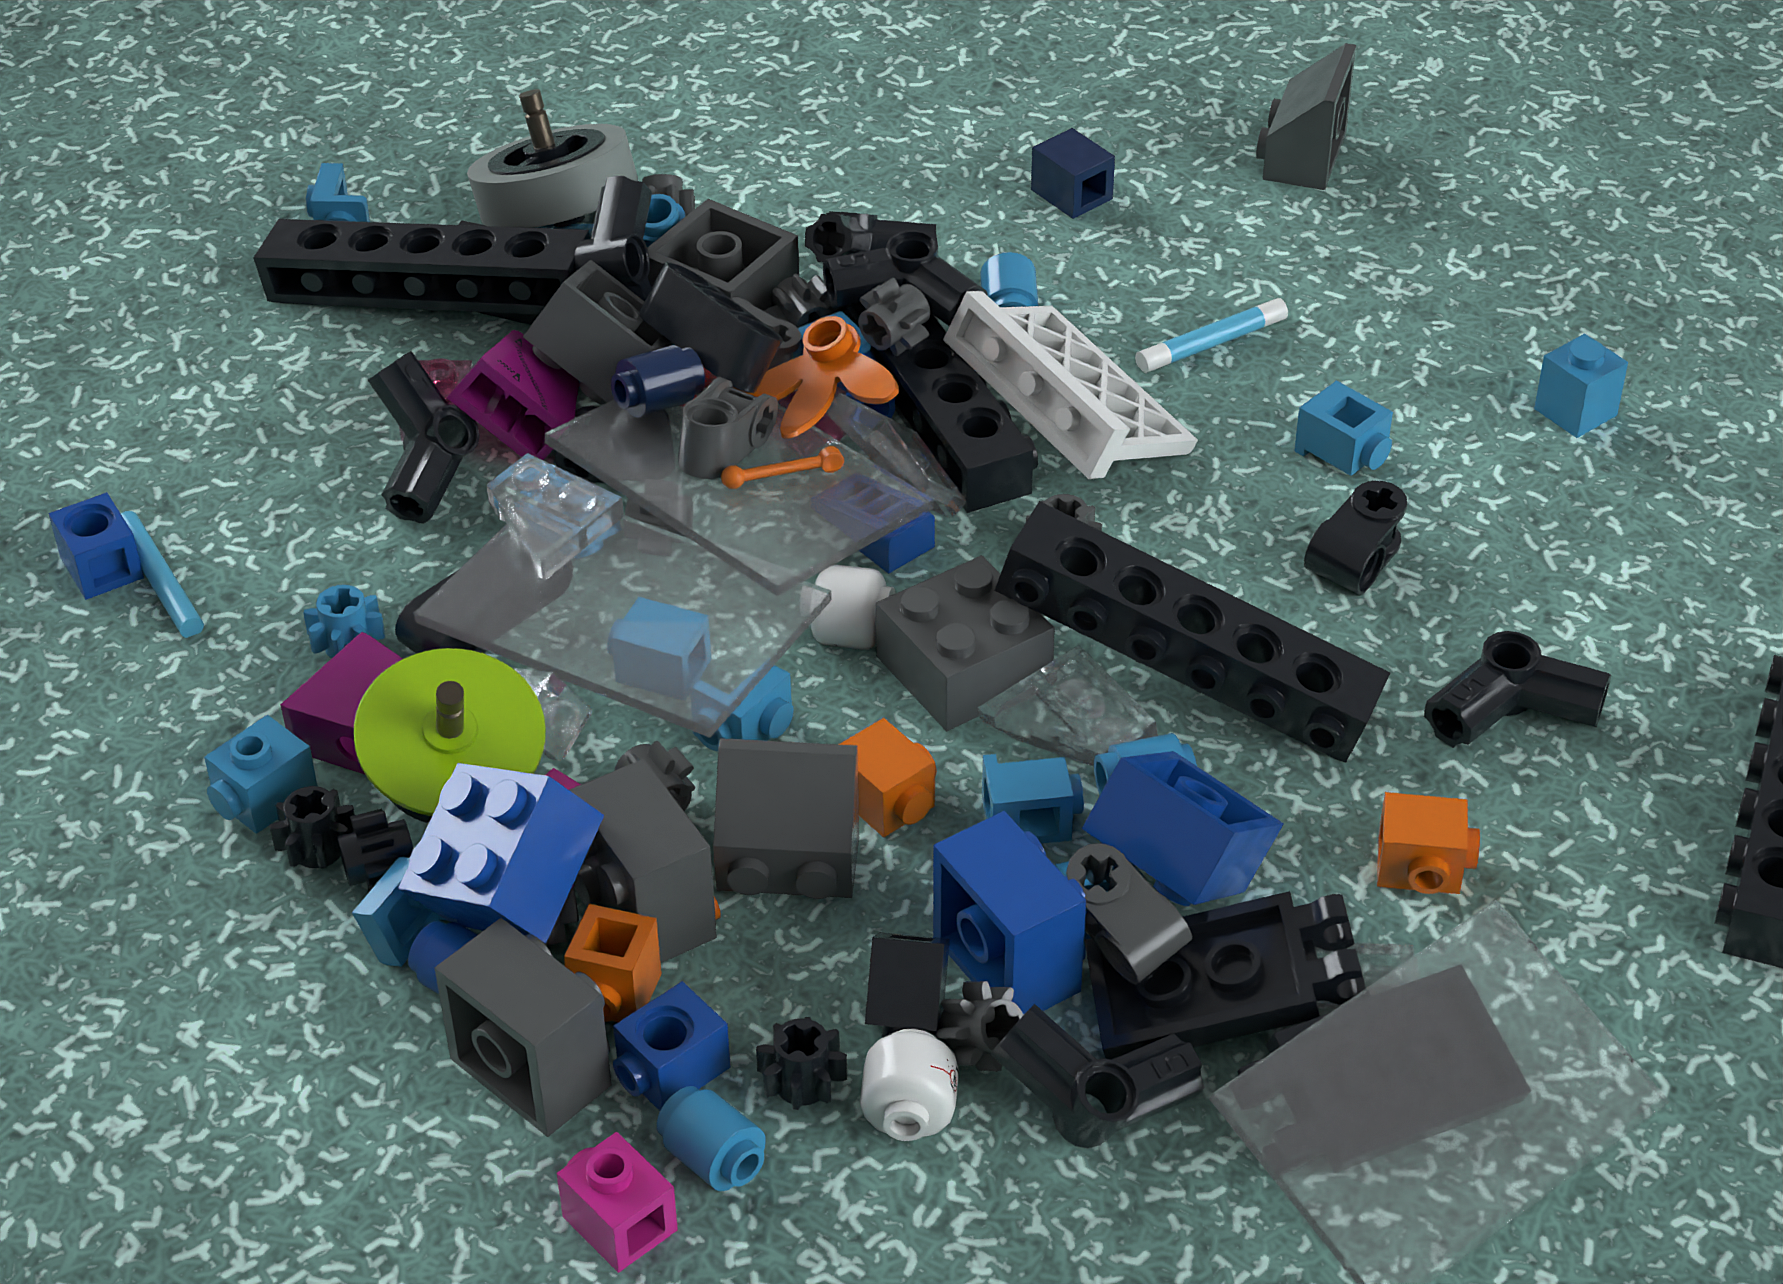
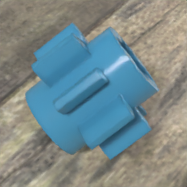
[303,585,385,658]

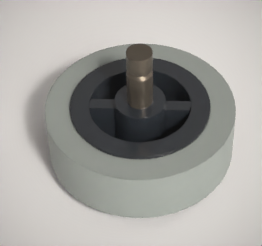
[467,89,638,228]

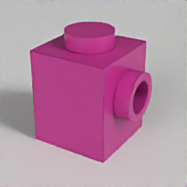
[557,1132,678,1273]

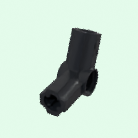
[574,176,652,302]
[805,211,937,262]
[823,230,988,327]
[367,351,480,524]
[1424,631,1612,748]
[990,1004,1205,1148]

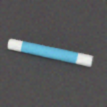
[1135,298,1288,373]

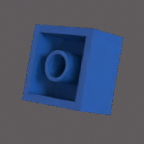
[1082,751,1284,906]
[398,763,604,944]
[933,811,1088,1014]

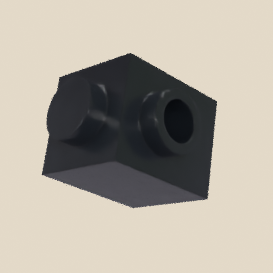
[865,932,950,1037]

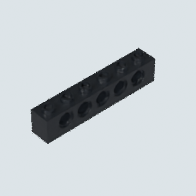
[253,219,591,315]
[832,304,1038,513]
[994,501,1390,763]
[1714,655,1783,968]

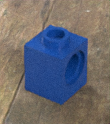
[48,492,144,600]
[613,981,731,1111]

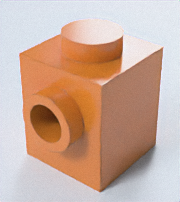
[838,718,937,838]
[1377,792,1480,894]
[564,904,662,1022]

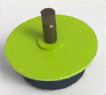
[354,648,546,823]

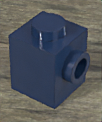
[1031,128,1115,219]

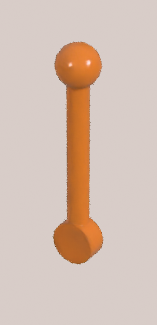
[721,446,844,489]

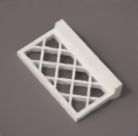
[943,291,1198,479]

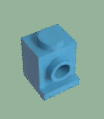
[1294,380,1393,476]
[982,754,1084,844]

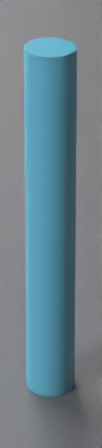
[121,511,204,638]

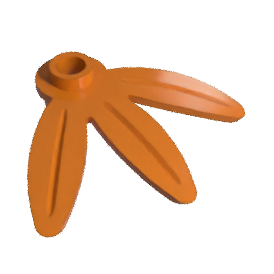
[733,316,899,439]

